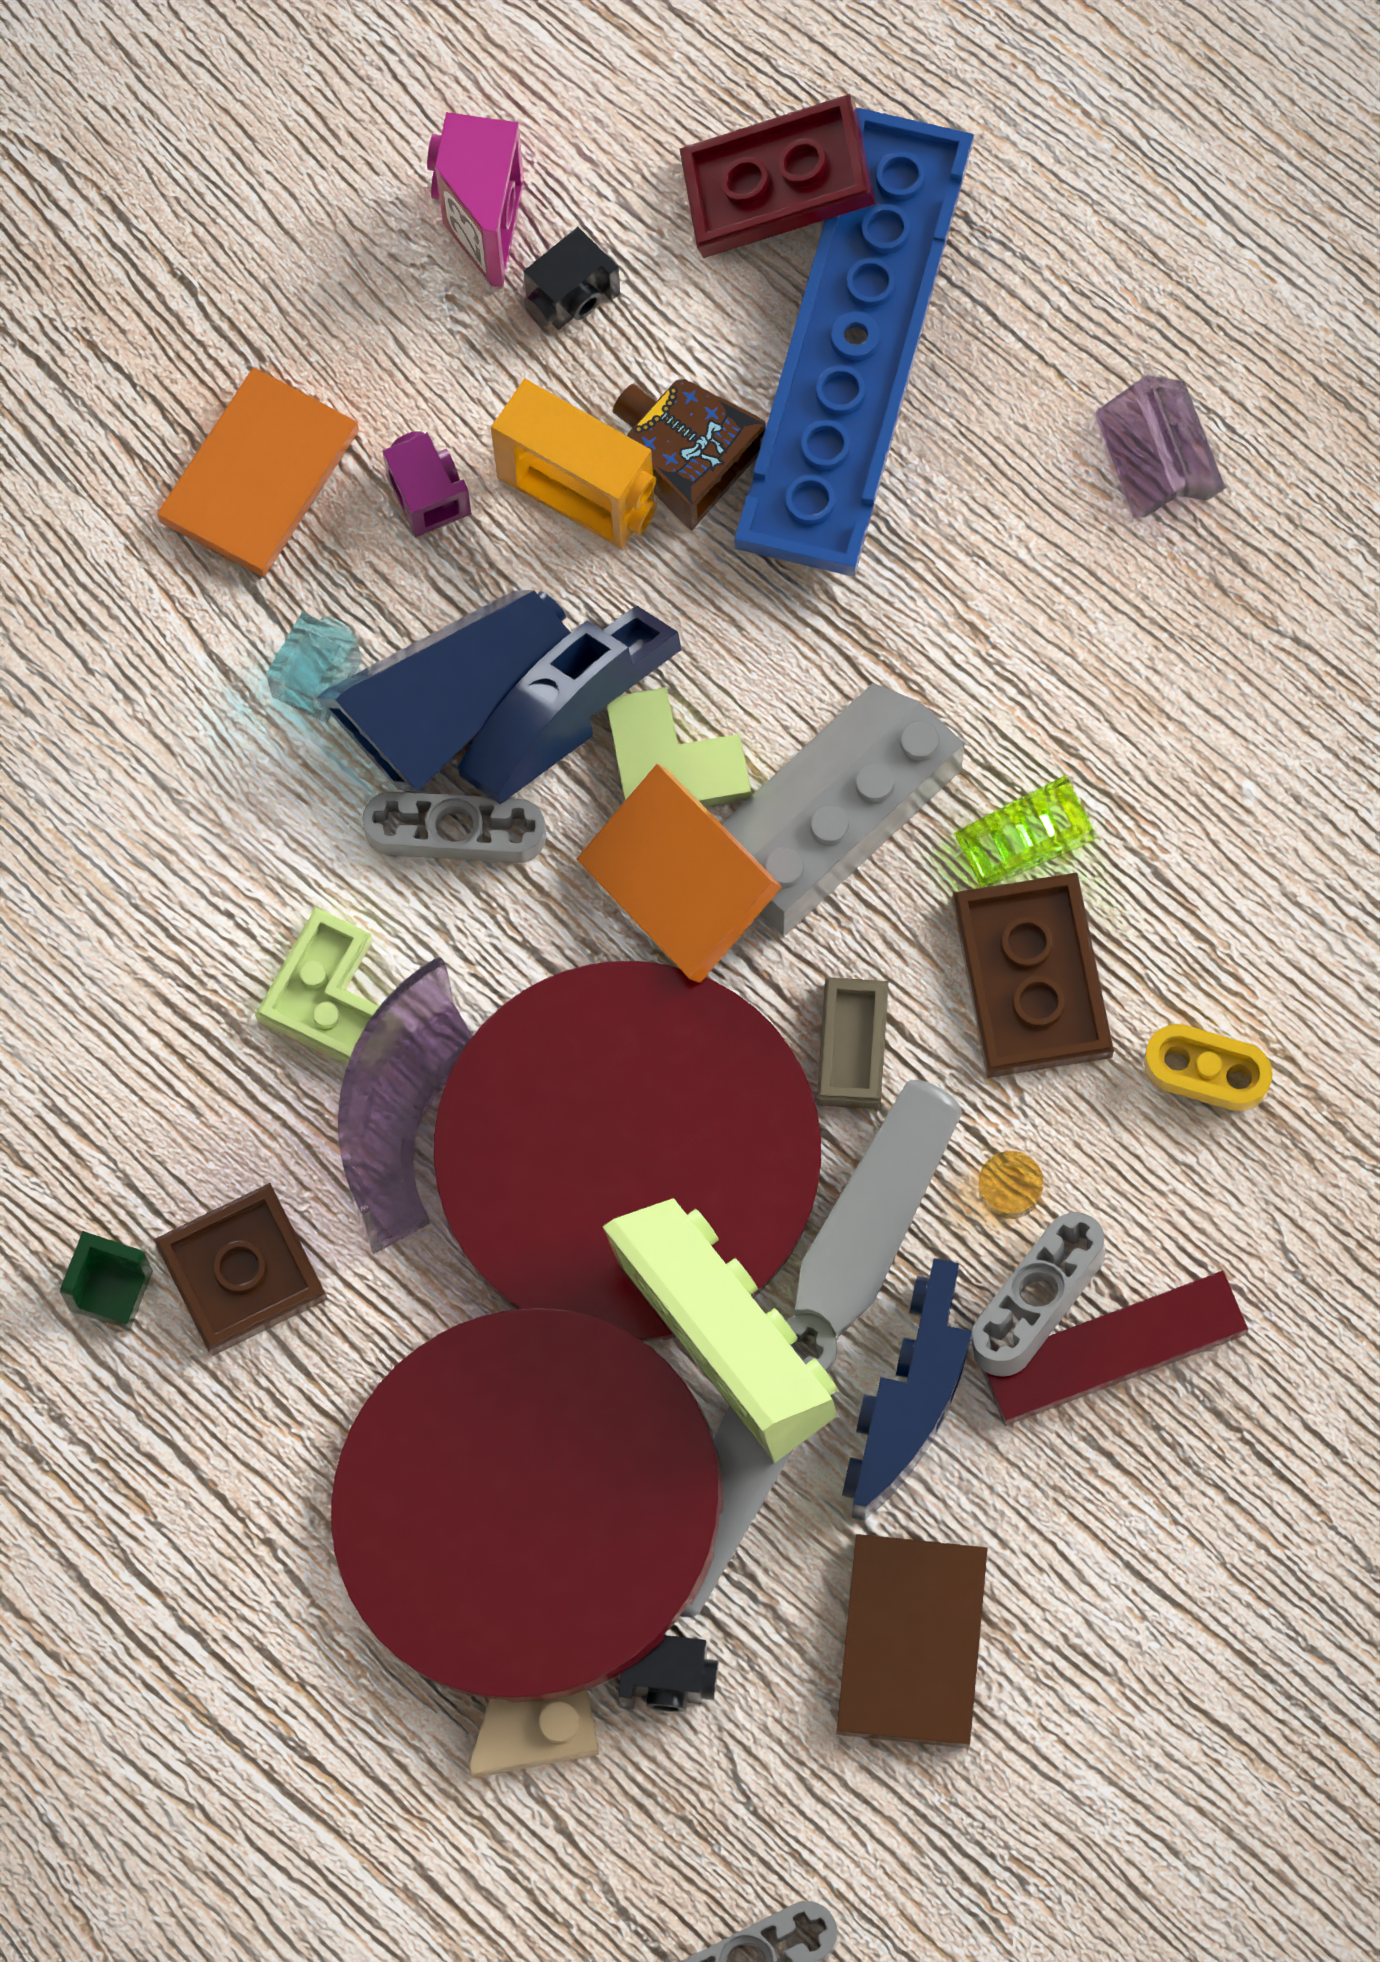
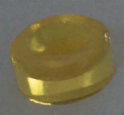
[978,1151,1044,1219]

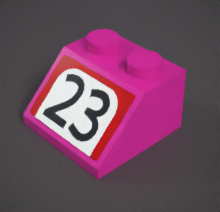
[427,112,524,287]

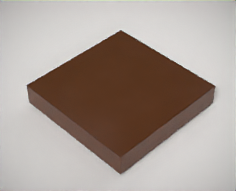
[153,1183,328,1357]

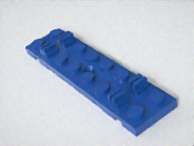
[734,107,974,577]

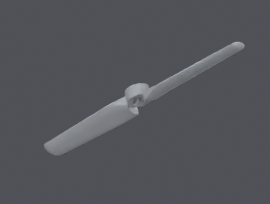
[680,1080,962,1617]

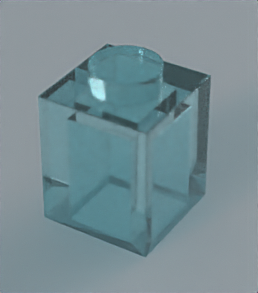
[266,612,362,723]

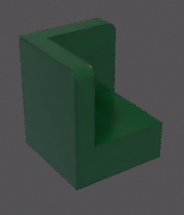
[60,1231,153,1330]

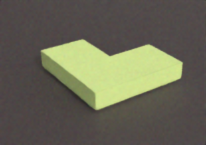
[606,687,752,807]
[255,907,399,1076]

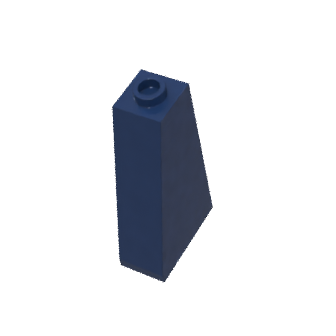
[316,590,571,792]

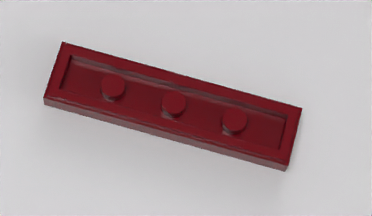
[981,1270,1249,1426]

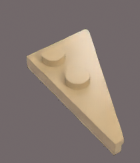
[470,1689,599,1778]

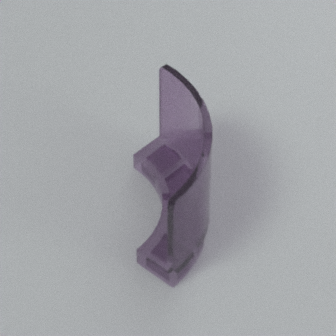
[338,957,473,1255]

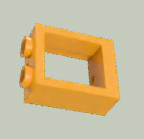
[491,378,658,549]

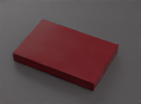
[679,94,876,258]

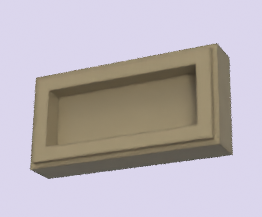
[817,977,889,1109]

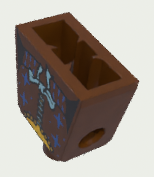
[612,379,766,531]

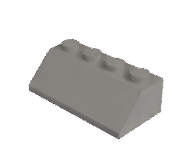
[722,683,965,937]

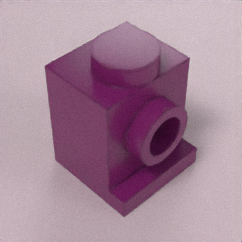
[382,431,472,538]

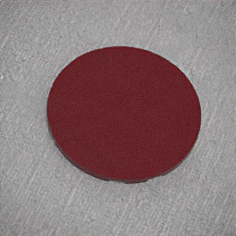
[434,961,821,1341]
[331,1308,723,1702]

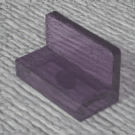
[1096,375,1226,518]

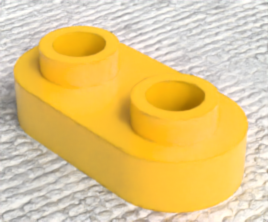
[1144,1024,1273,1111]

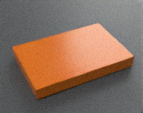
[157,367,359,578]
[576,764,782,983]

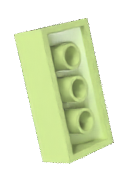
[603,1198,838,1463]

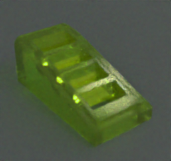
[954,775,1100,888]

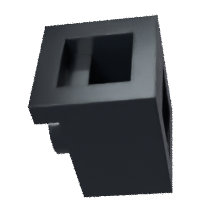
[523,226,620,331]
[618,1635,719,1712]

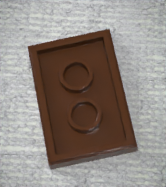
[952,872,1114,1078]
[836,1534,988,1749]

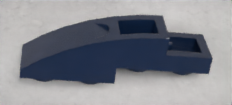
[457,605,682,804]
[842,1258,972,1521]

